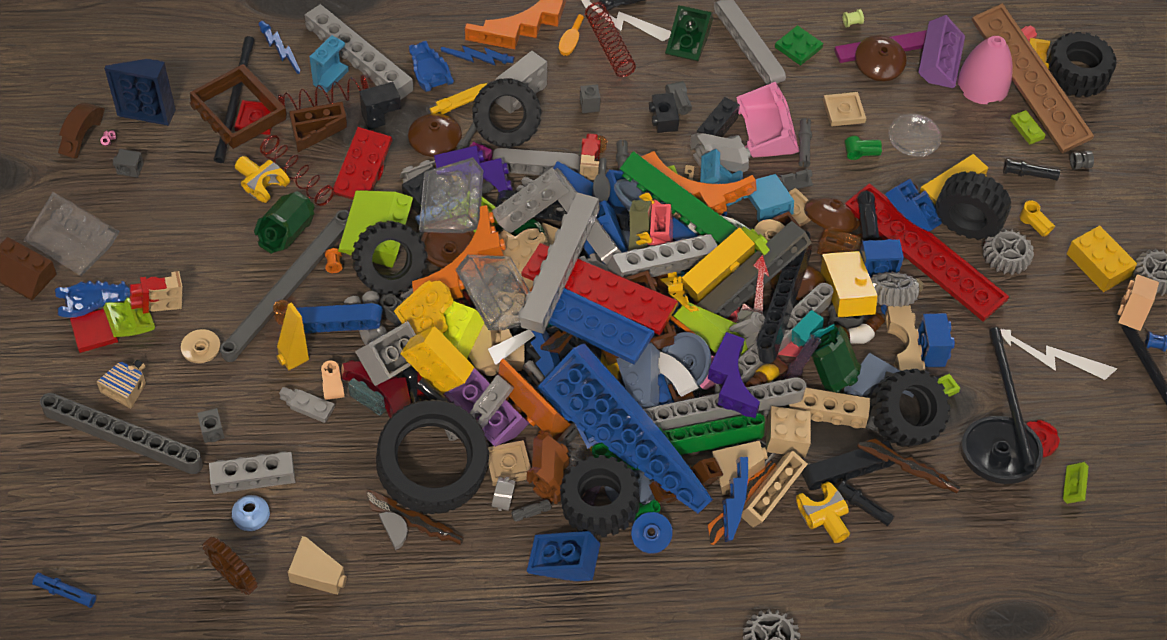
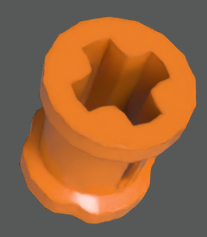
[325,248,343,273]

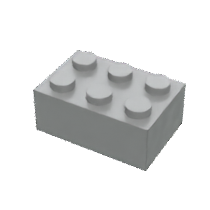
[495,51,547,114]
[355,321,416,386]

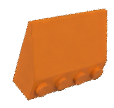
[498,358,571,441]

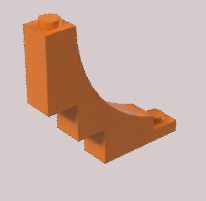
[465,0,566,50]

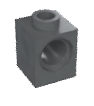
[580,84,600,113]
[113,149,144,178]
[197,408,225,443]

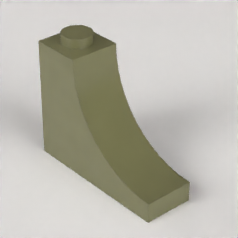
[628,200,652,251]

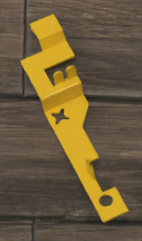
[660,272,699,312]

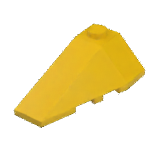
[277,302,309,370]

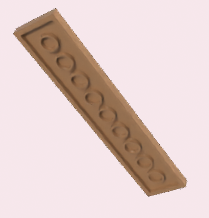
[972,3,1094,153]

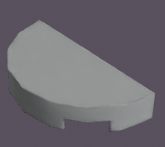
[379,512,408,550]

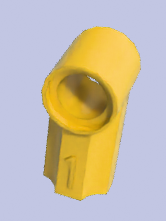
[1019,201,1055,237]

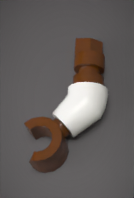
[835,313,885,344]

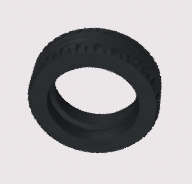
[376,400,489,514]

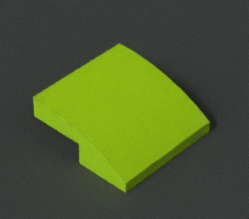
[103,298,155,337]

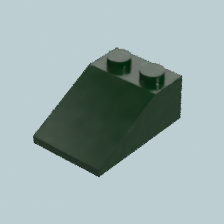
[665,5,713,61]

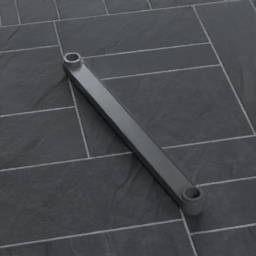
[220,210,349,362]

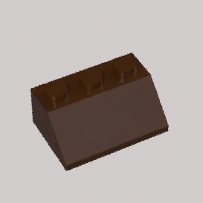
[0,237,57,301]

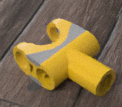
[235,156,290,203]
[796,482,850,543]

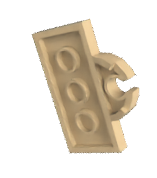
[485,228,549,290]

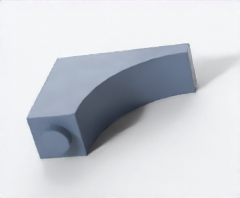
[843,353,914,398]

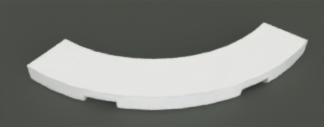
[658,352,699,397]

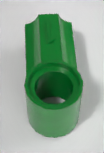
[845,136,882,160]

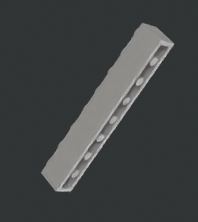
[518,192,600,334]

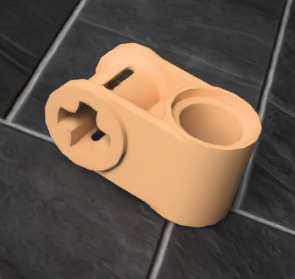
[321,361,345,400]

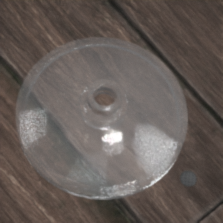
[888,113,942,156]

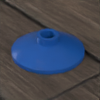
[631,512,672,553]

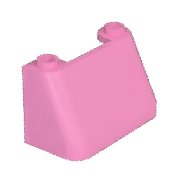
[736,82,799,158]

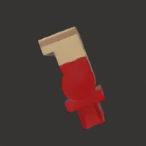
[580,134,601,183]
[130,271,182,314]

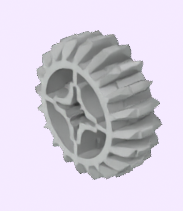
[983,228,1034,275]
[1133,249,1167,296]
[870,271,919,307]
[742,609,801,640]

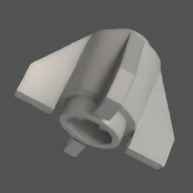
[729,310,765,348]

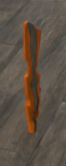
[708,461,776,545]

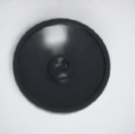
[961,416,1043,484]

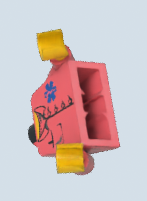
[636,193,673,246]

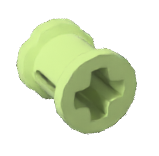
[842,9,864,28]

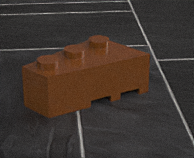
[289,102,347,152]

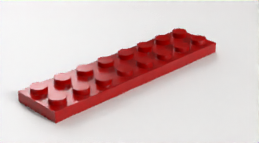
[521,243,678,335]

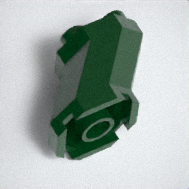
[254,191,315,254]
[808,326,861,393]

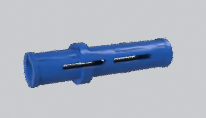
[33,572,96,608]

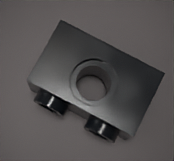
[649,93,679,133]

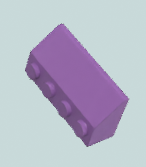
[918,15,965,88]
[444,368,529,447]

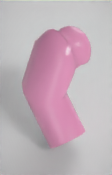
[100,130,116,147]

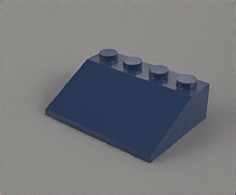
[104,59,176,126]

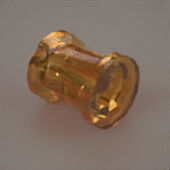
[273,300,289,325]

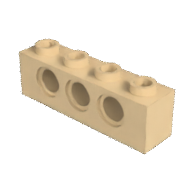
[788,388,870,428]

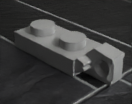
[279,387,335,423]

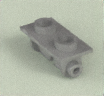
[400,160,437,183]

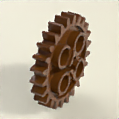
[202,537,258,595]

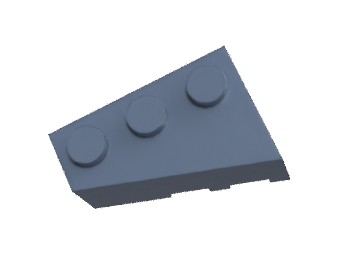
[616,343,660,409]

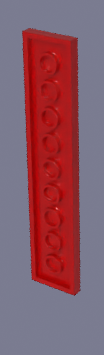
[845,183,1009,322]

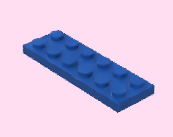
[549,288,654,365]

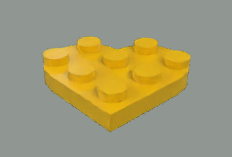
[394,280,453,335]

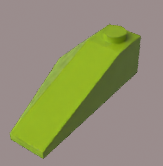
[673,302,749,358]

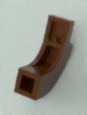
[58,103,105,159]
[649,457,723,504]

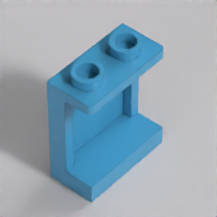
[309,35,349,92]
[700,149,743,206]
[743,174,794,222]

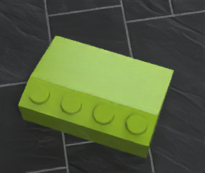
[338,191,413,268]

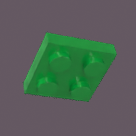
[775,25,823,66]

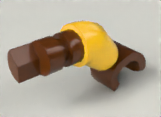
[744,357,790,388]

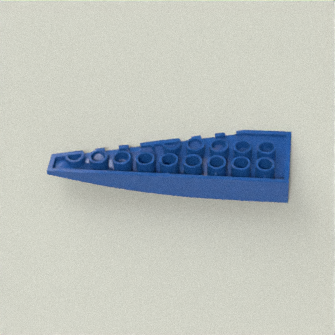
[537,344,713,513]

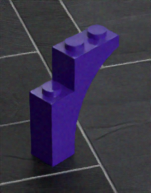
[434,146,513,192]
[708,332,760,418]

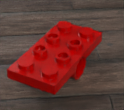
[332,127,393,200]

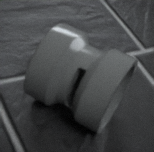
[1070,150,1094,170]

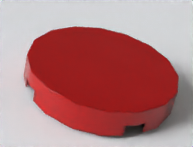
[1026,420,1060,457]

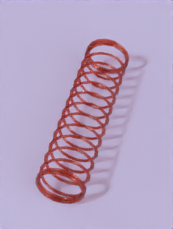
[585,2,636,77]

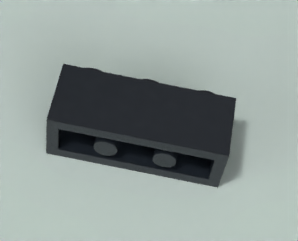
[697,97,740,137]

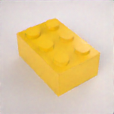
[1067,226,1137,293]
[400,326,475,394]

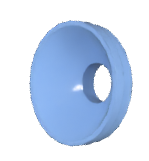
[232,495,270,531]

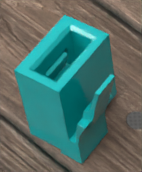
[791,310,835,348]

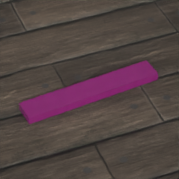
[834,30,927,63]

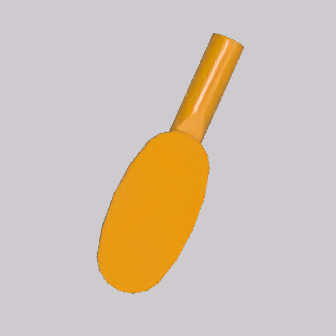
[559,14,584,56]

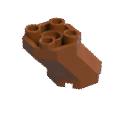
[527,432,569,504]

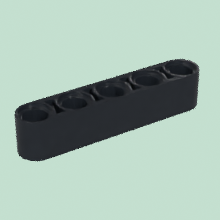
[801,441,898,491]

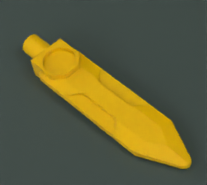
[429,83,488,114]

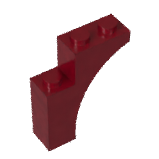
[340,360,411,419]

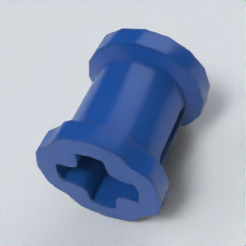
[1145,331,1167,352]

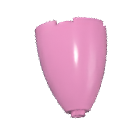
[957,36,1013,104]

